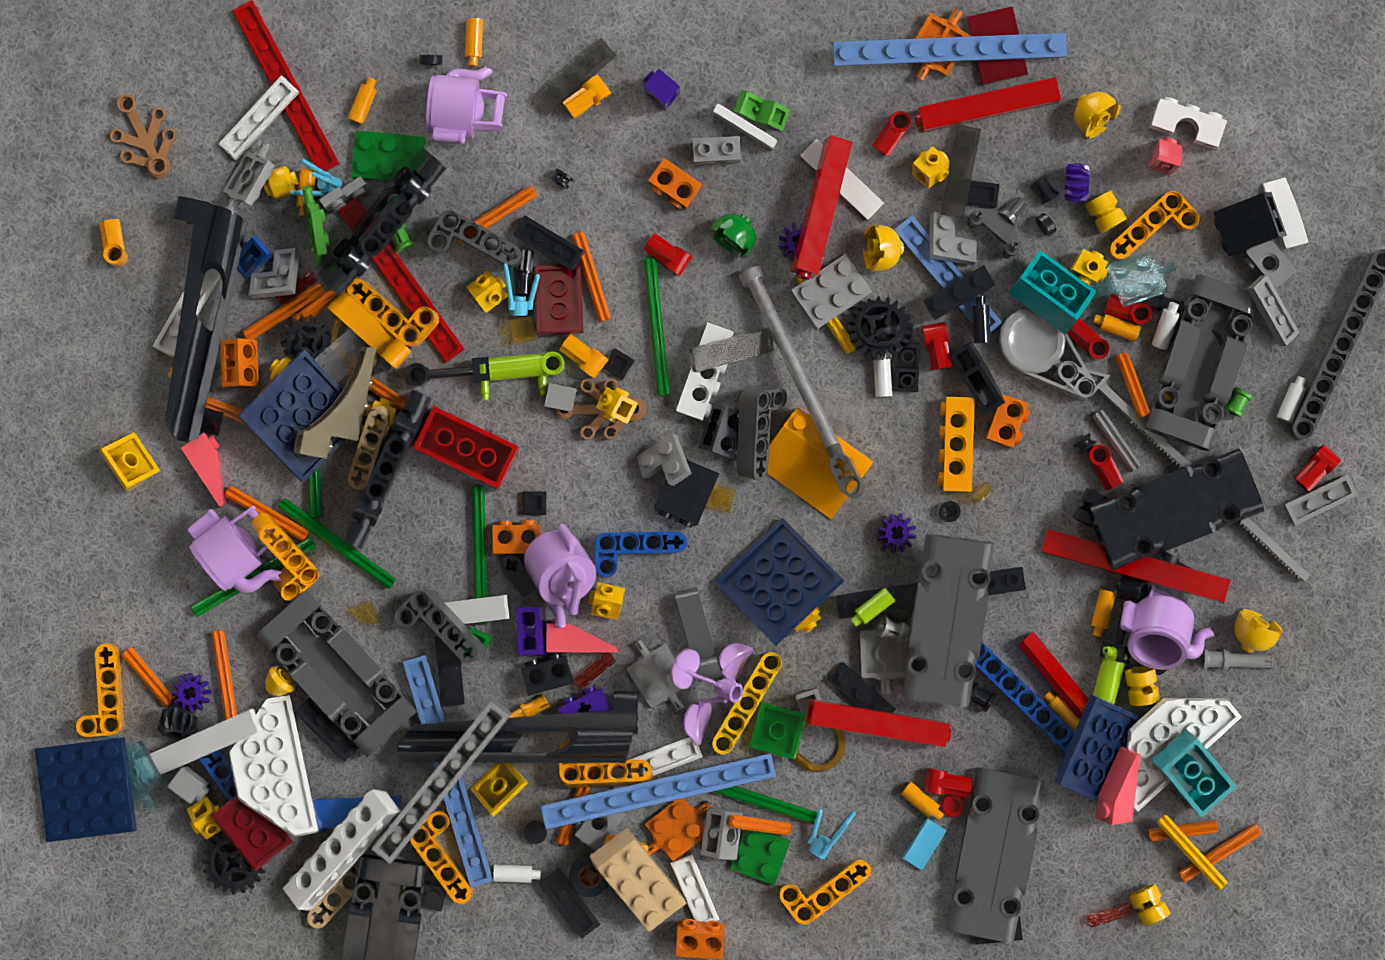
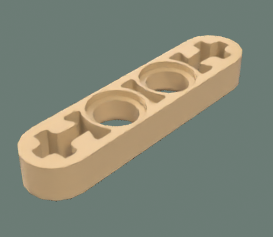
[347,406,390,490]
[307,854,370,929]

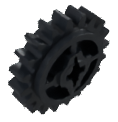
[848,296,913,360]
[202,833,268,895]

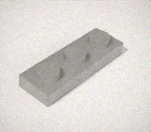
[1247,275,1300,347]
[1284,474,1358,526]

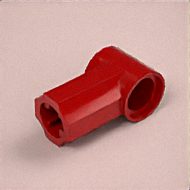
[872,111,911,157]
[643,233,693,277]
[1104,294,1152,326]
[1067,318,1110,361]
[921,322,952,371]
[1086,444,1124,491]
[1293,444,1341,492]
[923,768,972,798]

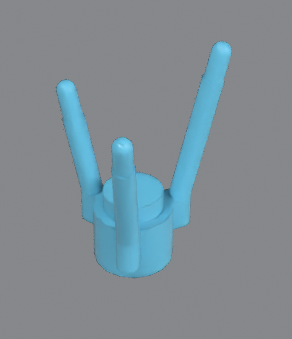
[291,159,342,197]
[503,263,540,316]
[807,809,856,859]

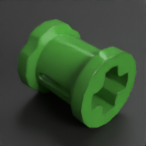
[392,223,414,253]
[1224,387,1253,418]

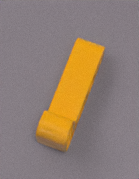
[1108,191,1199,261]
[347,278,439,347]
[327,292,412,369]
[251,513,319,601]
[76,643,124,737]
[559,740,653,788]
[410,810,473,904]
[779,859,871,925]

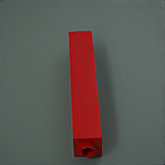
[915,77,1061,132]
[790,135,853,280]
[805,699,951,747]

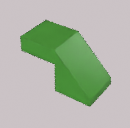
[733,90,790,131]

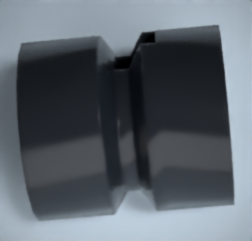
[1072,488,1109,528]

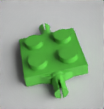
[302,186,329,265]

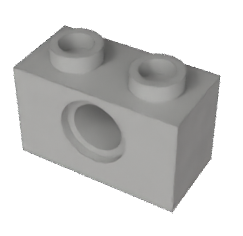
[693,136,741,165]
[1243,240,1297,289]
[167,766,211,804]
[701,808,743,860]
[574,812,626,851]

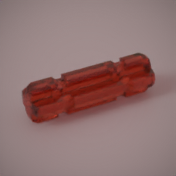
[275,270,317,306]
[575,652,616,689]
[1087,902,1133,927]

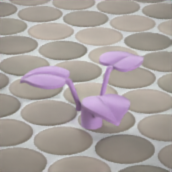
[671,643,754,745]

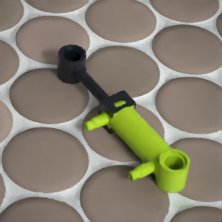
[405,351,565,400]
[1093,576,1148,705]

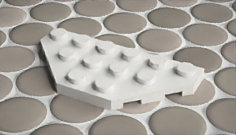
[229,695,318,837]
[1126,698,1242,812]

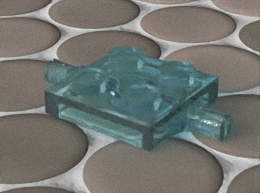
[1098,251,1176,307]
[114,736,164,811]

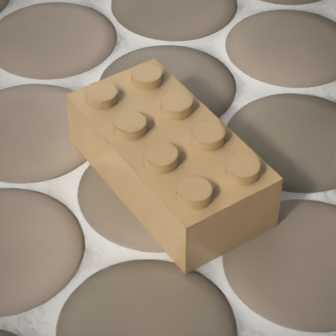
[590,827,686,932]

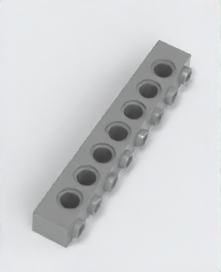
[372,698,512,864]

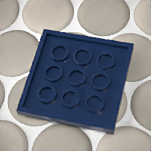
[237,349,367,483]
[715,518,844,646]
[1054,694,1141,801]
[35,737,137,842]

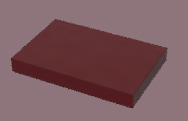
[967,6,1028,85]
[534,264,584,335]
[211,796,293,871]

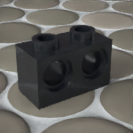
[698,403,739,459]
[521,653,575,696]

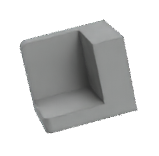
[544,383,577,412]
[795,688,822,714]

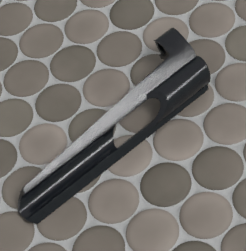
[165,196,248,442]
[397,691,638,763]

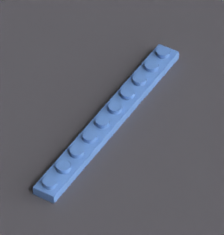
[833,33,1067,66]
[403,655,494,888]
[541,753,776,830]

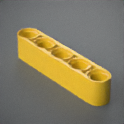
[712,652,782,754]

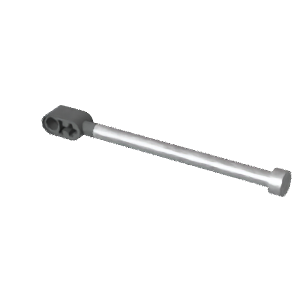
[739,266,865,499]

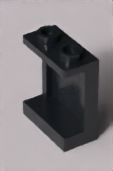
[1213,192,1287,256]
[654,459,719,528]

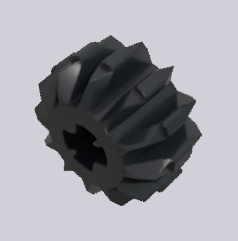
[157,707,198,741]

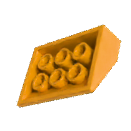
[767,407,873,519]

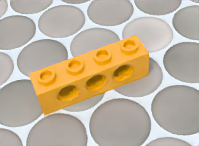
[938,397,975,492]

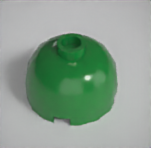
[708,214,756,258]

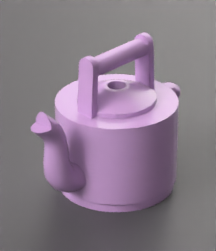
[426,66,507,144]
[188,506,283,593]
[524,524,596,628]
[1120,585,1214,670]

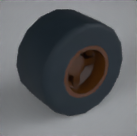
[569,854,609,897]

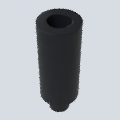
[972,296,991,344]

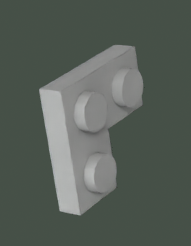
[320,176,367,213]
[930,212,977,266]
[249,248,300,299]
[636,433,691,486]

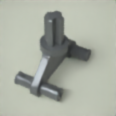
[967,196,1027,259]

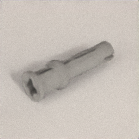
[876,616,910,643]
[1201,648,1274,670]

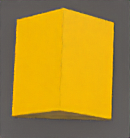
[99,432,160,491]
[470,762,529,817]

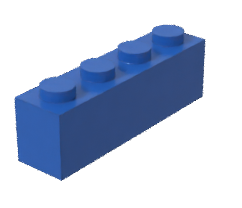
[312,796,402,833]

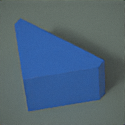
[237,235,274,279]

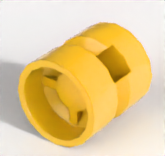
[1085,190,1127,234]
[1125,666,1160,706]
[1128,883,1171,927]

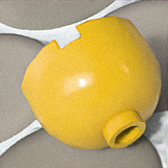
[1074,91,1121,138]
[863,225,904,272]
[1234,609,1283,653]

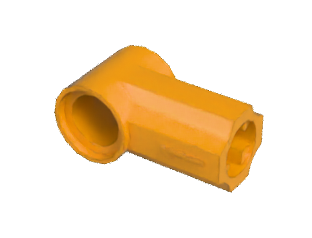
[563,75,612,119]
[99,219,128,268]
[559,334,609,378]

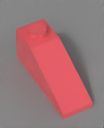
[1149,137,1182,175]
[181,433,226,507]
[546,619,618,653]
[1095,747,1140,825]

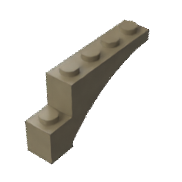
[293,346,377,459]

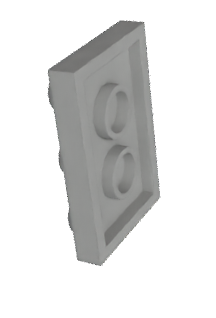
[789,254,872,331]

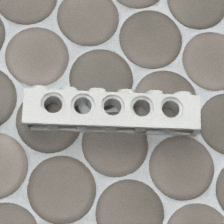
[283,790,401,910]

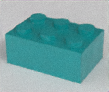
[1009,250,1097,335]
[1151,729,1237,818]

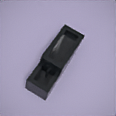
[949,341,1006,415]

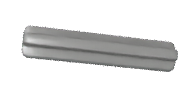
[1092,410,1140,472]

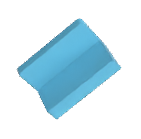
[902,818,947,870]

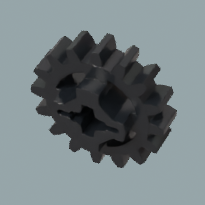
[280,314,332,362]

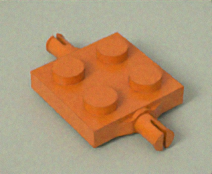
[915,8,971,81]
[645,798,712,862]

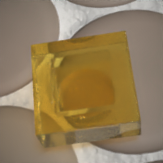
[509,316,537,345]
[707,484,736,512]

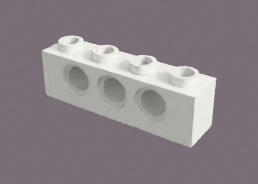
[676,322,736,421]

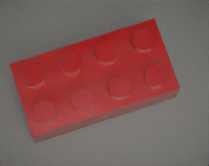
[413,406,520,490]

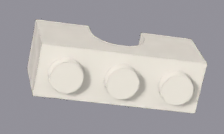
[1149,97,1227,150]

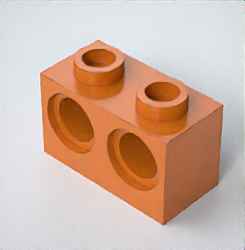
[648,158,703,210]
[221,338,259,389]
[985,394,1031,449]
[493,520,541,554]
[676,919,725,960]

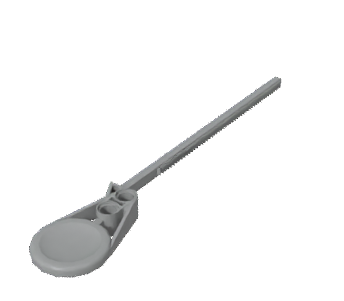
[998,308,1310,582]

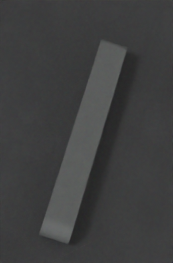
[1290,249,1385,440]

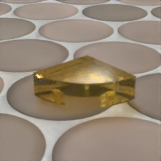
[971,481,994,503]
[349,601,380,624]

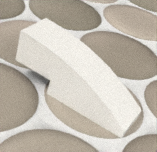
[1263,178,1308,250]

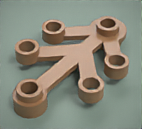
[110,94,177,178]
[555,379,647,440]

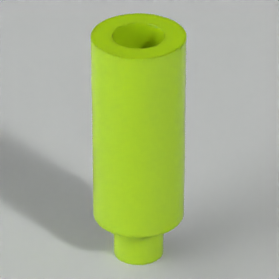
[850,588,895,626]

